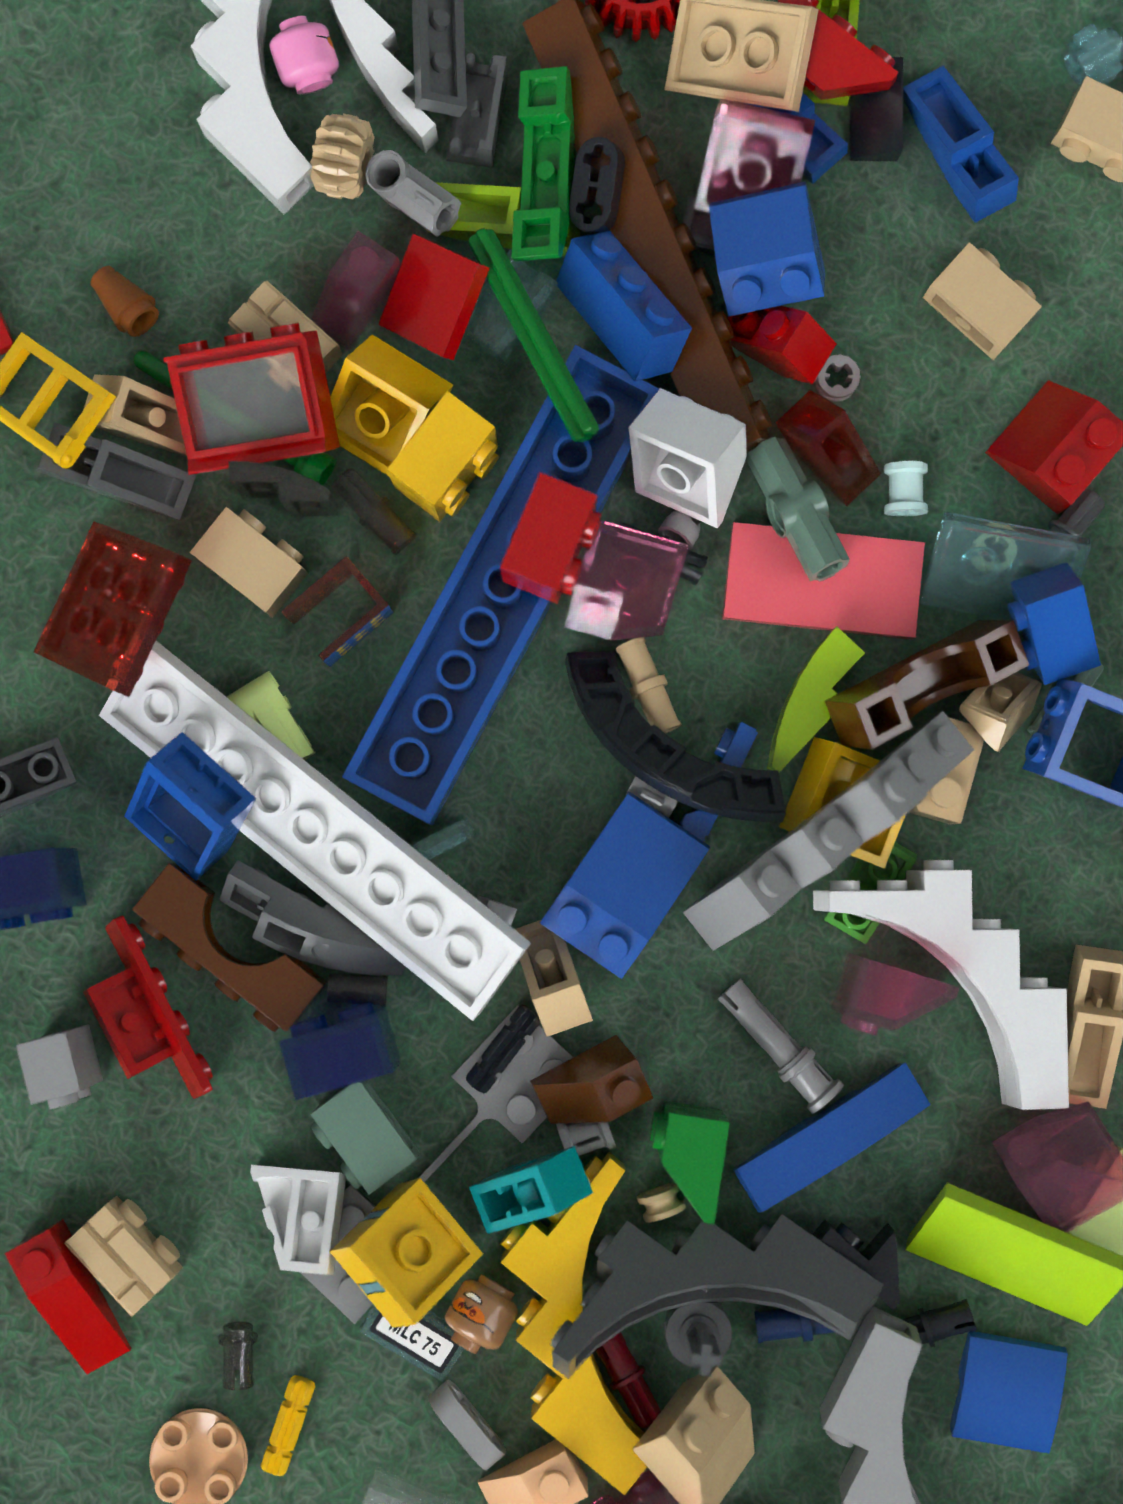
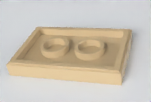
[665,0,819,112]

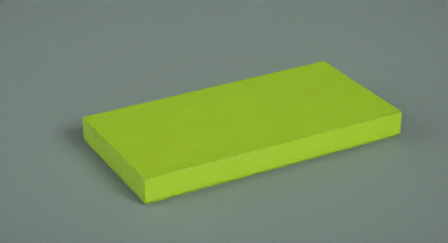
[905,1183,1123,1326]

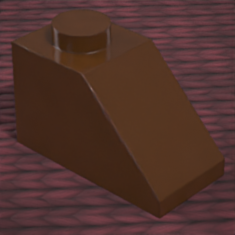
[530,1035,653,1124]

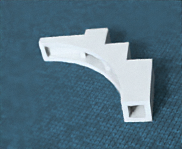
[191,0,314,214]
[813,860,1069,1110]

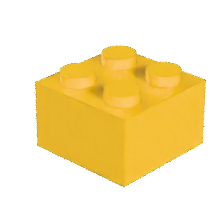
[386,391,499,522]

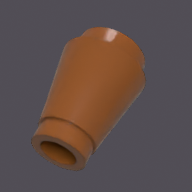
[91,266,159,337]

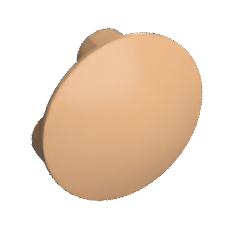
[149,1408,248,1504]

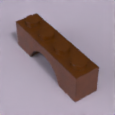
[825,620,1029,749]
[132,863,329,1032]

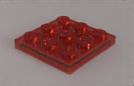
[33,521,192,698]

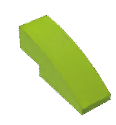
[424,182,581,257]
[767,626,865,772]

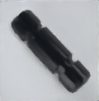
[466,1005,540,1094]

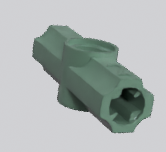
[746,437,850,582]

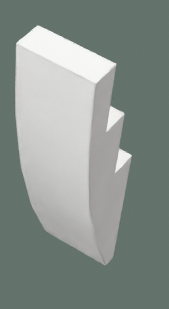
[329,0,438,153]

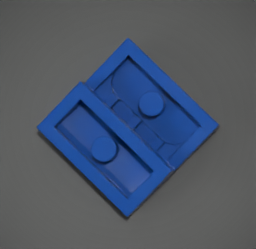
[950,1331,1068,1453]

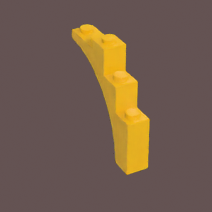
[500,1152,647,1495]

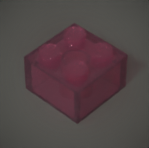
[694,98,815,213]

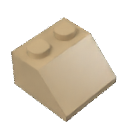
[633,1366,755,1504]

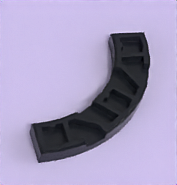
[565,651,786,822]

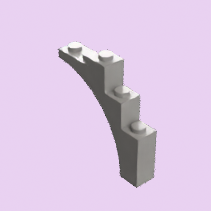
[683,711,974,951]
[819,1306,922,1504]

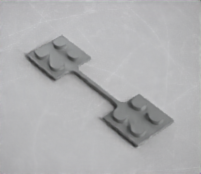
[300,1005,573,1324]

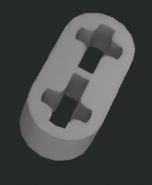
[428,1379,507,1470]

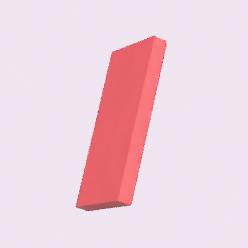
[722,522,925,640]

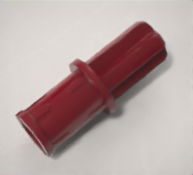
[595,1332,661,1429]

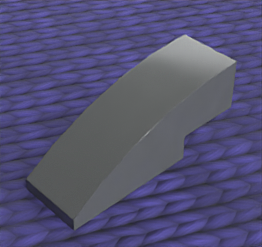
[36,422,196,521]

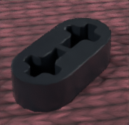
[569,137,625,234]

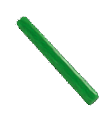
[468,228,599,442]

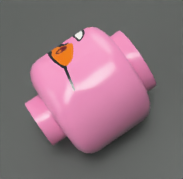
[269,16,339,94]

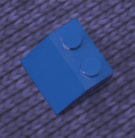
[709,181,825,316]

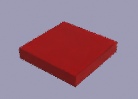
[378,234,490,361]

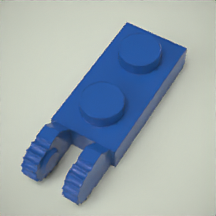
[680,722,758,841]

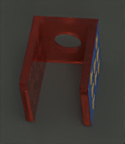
[281,556,394,667]

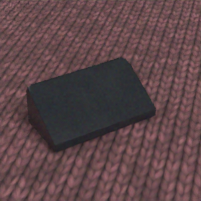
[850,57,903,162]

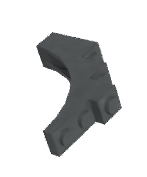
[550,1214,883,1379]

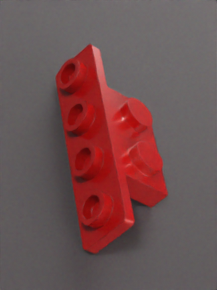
[83,915,213,1099]

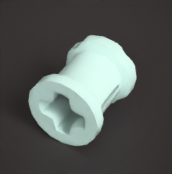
[884,461,928,516]

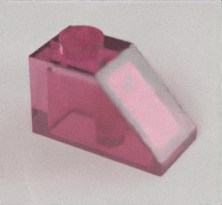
[311,231,401,351]

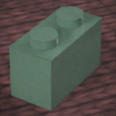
[310,1074,420,1195]

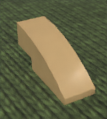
[1067,945,1123,1109]

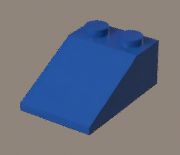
[540,792,710,979]

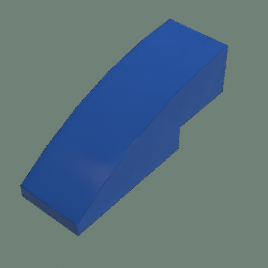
[903,66,1019,223]

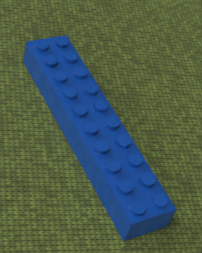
[342,345,659,825]

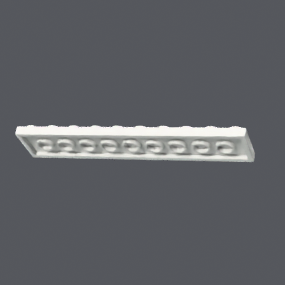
[99,637,531,1021]

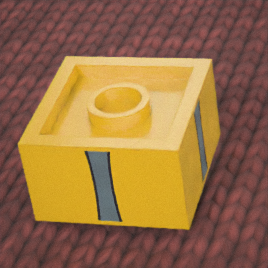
[330,1178,483,1328]

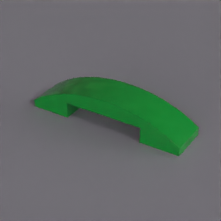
[511,66,575,261]

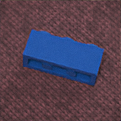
[555,231,692,381]

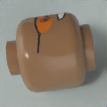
[445,1274,518,1354]

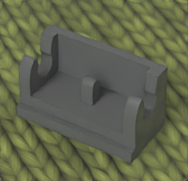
[446,53,508,168]

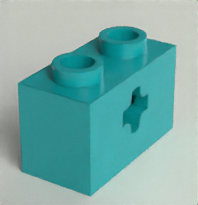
[469,1146,593,1234]

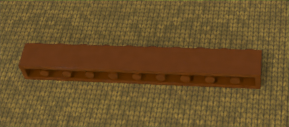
[522,0,772,453]

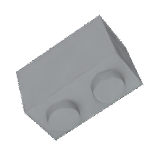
[16,1024,103,1109]

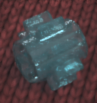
[1064,23,1123,85]

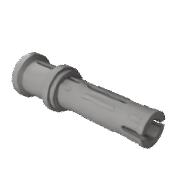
[718,978,844,1114]

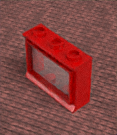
[163,323,340,475]

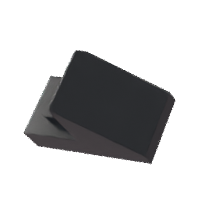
[812,1220,900,1310]

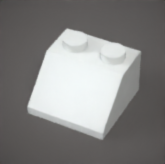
[629,388,746,528]

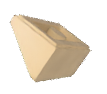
[959,672,1042,752]

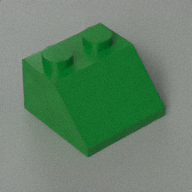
[649,1101,730,1224]

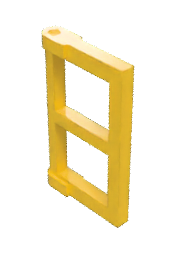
[0,332,116,469]

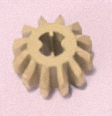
[310,114,375,199]

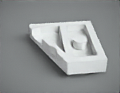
[250,1165,346,1275]

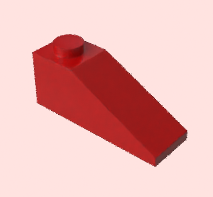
[5,1219,132,1374]

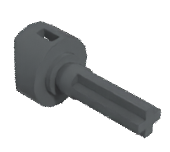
[664,1302,732,1376]

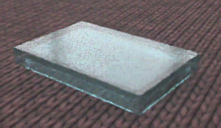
[920,512,1092,620]

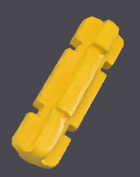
[261,1375,315,1476]

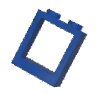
[1022,678,1123,808]
[124,732,256,881]

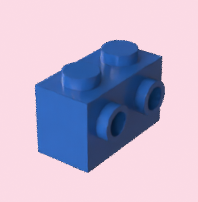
[1007,562,1101,685]

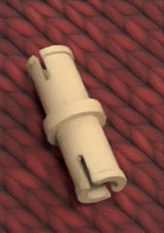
[616,637,682,734]

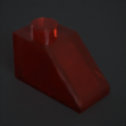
[775,390,881,506]

